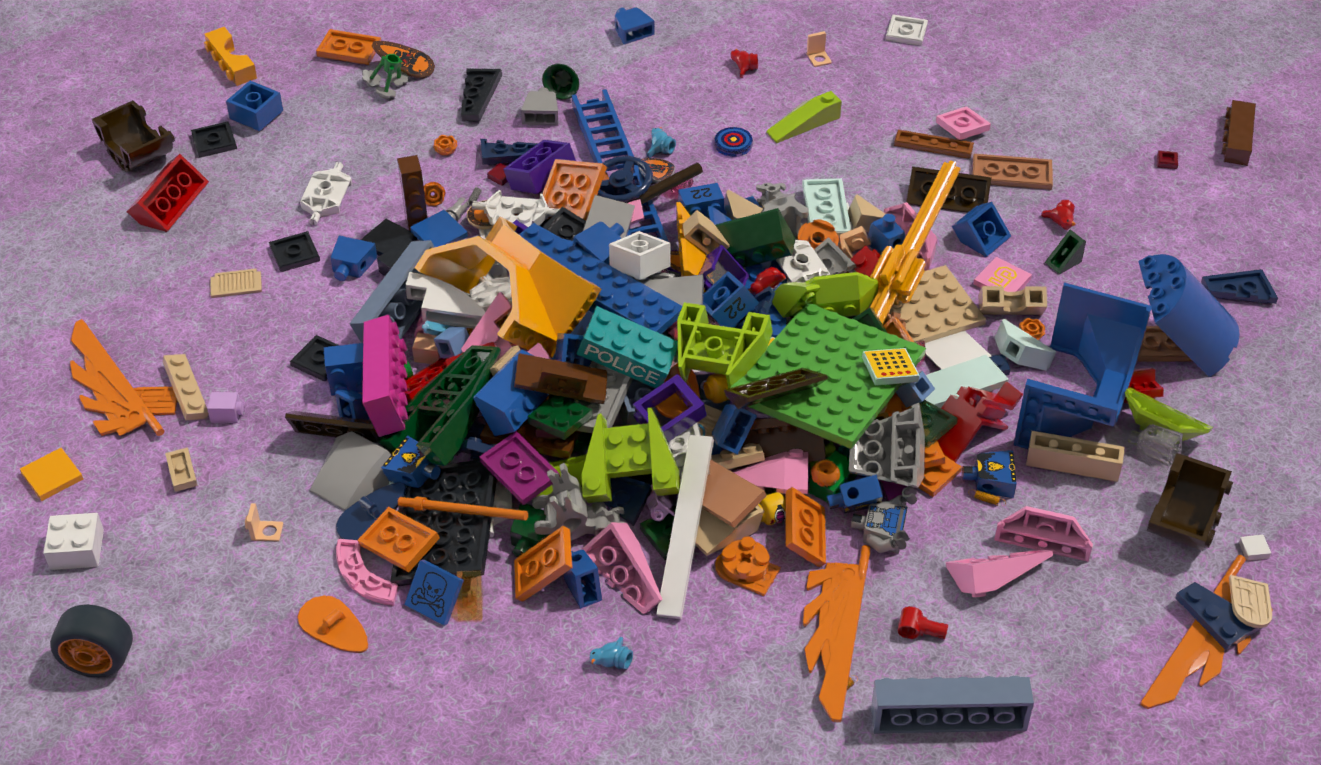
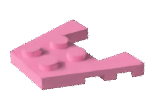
[461,292,551,359]

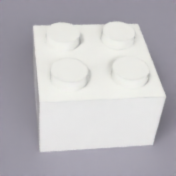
[609,231,670,280]
[44,513,104,570]

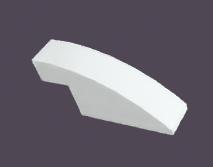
[406,272,485,329]

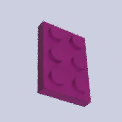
[479,431,560,505]

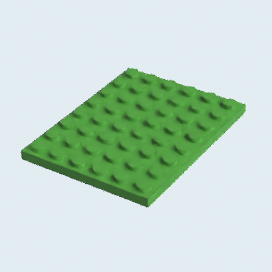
[727,303,926,449]

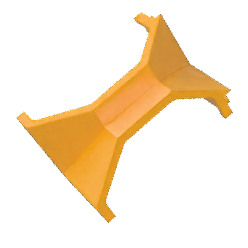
[415,216,602,358]

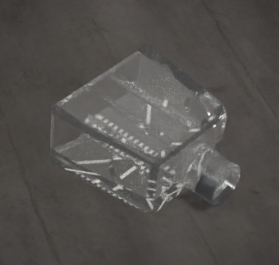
[1128,424,1183,478]

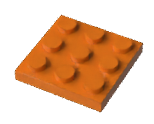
[542,159,607,221]

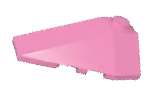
[728,449,808,494]
[581,522,662,614]

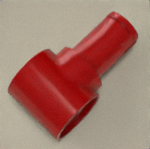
[897,606,948,640]

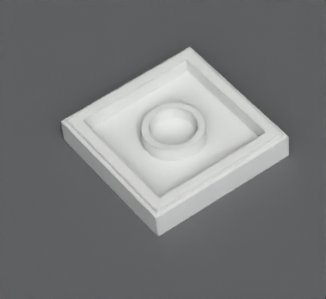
[886,15,928,46]

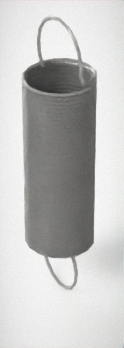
[468,185,482,205]

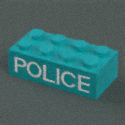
[577,306,678,388]

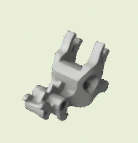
[756,183,809,239]
[532,463,625,540]

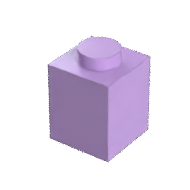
[207,392,244,423]

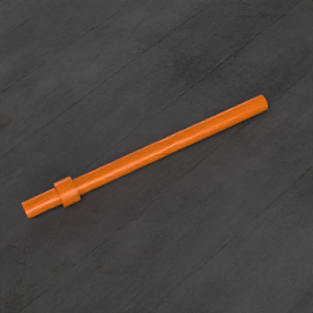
[398,496,528,521]

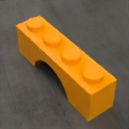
[204,26,257,86]

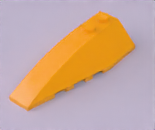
[676,202,713,294]

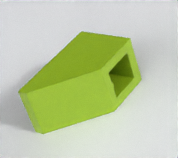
[772,282,821,318]

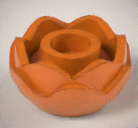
[433,135,457,156]
[424,182,446,206]
[1019,318,1045,340]
[811,460,840,486]

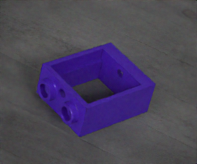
[633,374,707,443]

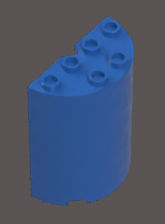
[1138,254,1240,377]

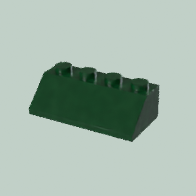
[707,208,795,274]

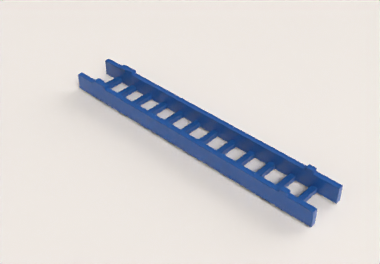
[572,89,672,250]

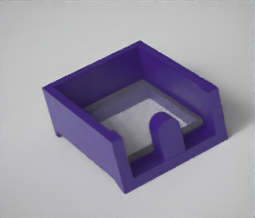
[699,244,749,290]

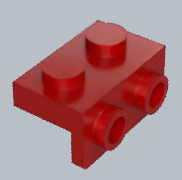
[850,245,881,277]
[1124,367,1164,403]

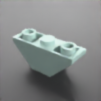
[995,319,1056,371]

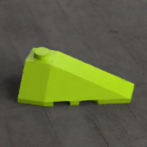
[766,91,842,143]

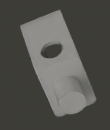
[521,87,559,125]

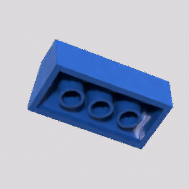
[473,349,549,436]

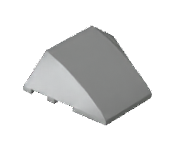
[849,403,925,488]
[310,431,391,511]

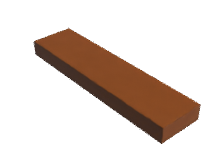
[894,130,974,159]

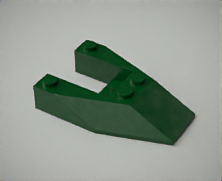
[378,345,501,466]

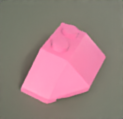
[884,202,937,271]
[994,506,1093,562]

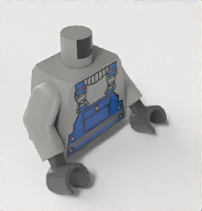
[851,486,917,554]

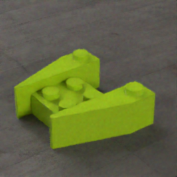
[677,302,773,389]
[582,408,680,503]

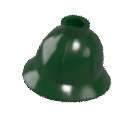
[542,64,579,100]

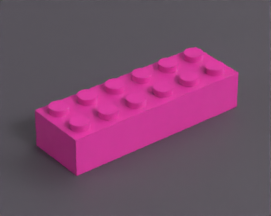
[363,315,408,437]

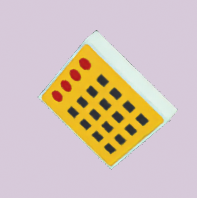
[862,348,920,385]

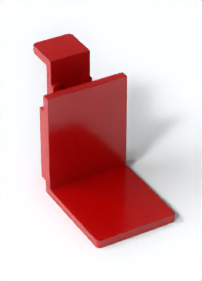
[930,382,1023,463]

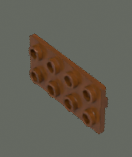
[514,353,607,404]
[741,418,826,462]

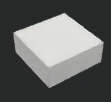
[1239,535,1271,561]

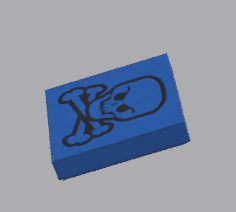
[404,560,464,625]

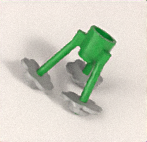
[362,54,409,99]

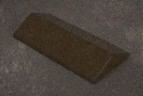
[906,166,992,213]
[724,368,828,409]
[285,411,379,443]

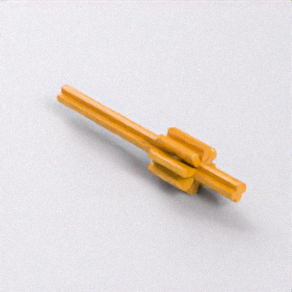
[870,161,960,324]

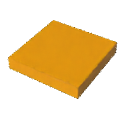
[20,448,83,501]

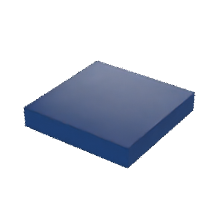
[410,210,468,247]

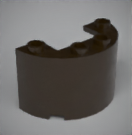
[91,100,175,172]
[1147,453,1233,551]

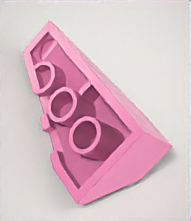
[946,550,1053,597]

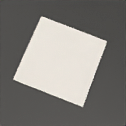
[920,331,991,370]

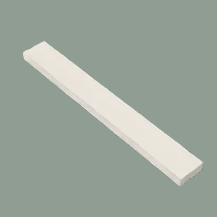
[657,435,714,619]

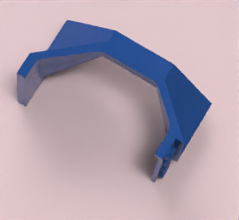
[1013,282,1152,449]

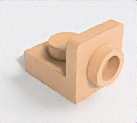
[838,226,871,259]

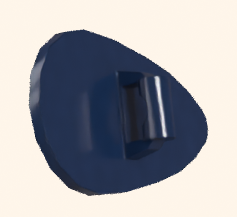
[336,482,406,540]

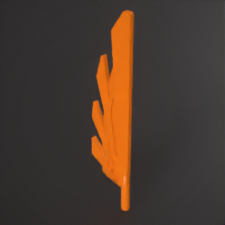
[70,319,165,436]
[803,545,871,722]
[1140,555,1273,709]

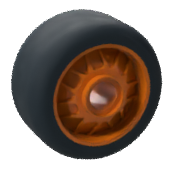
[50,604,133,678]

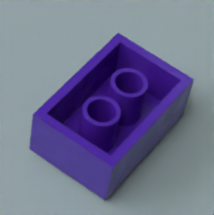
[503,140,576,194]

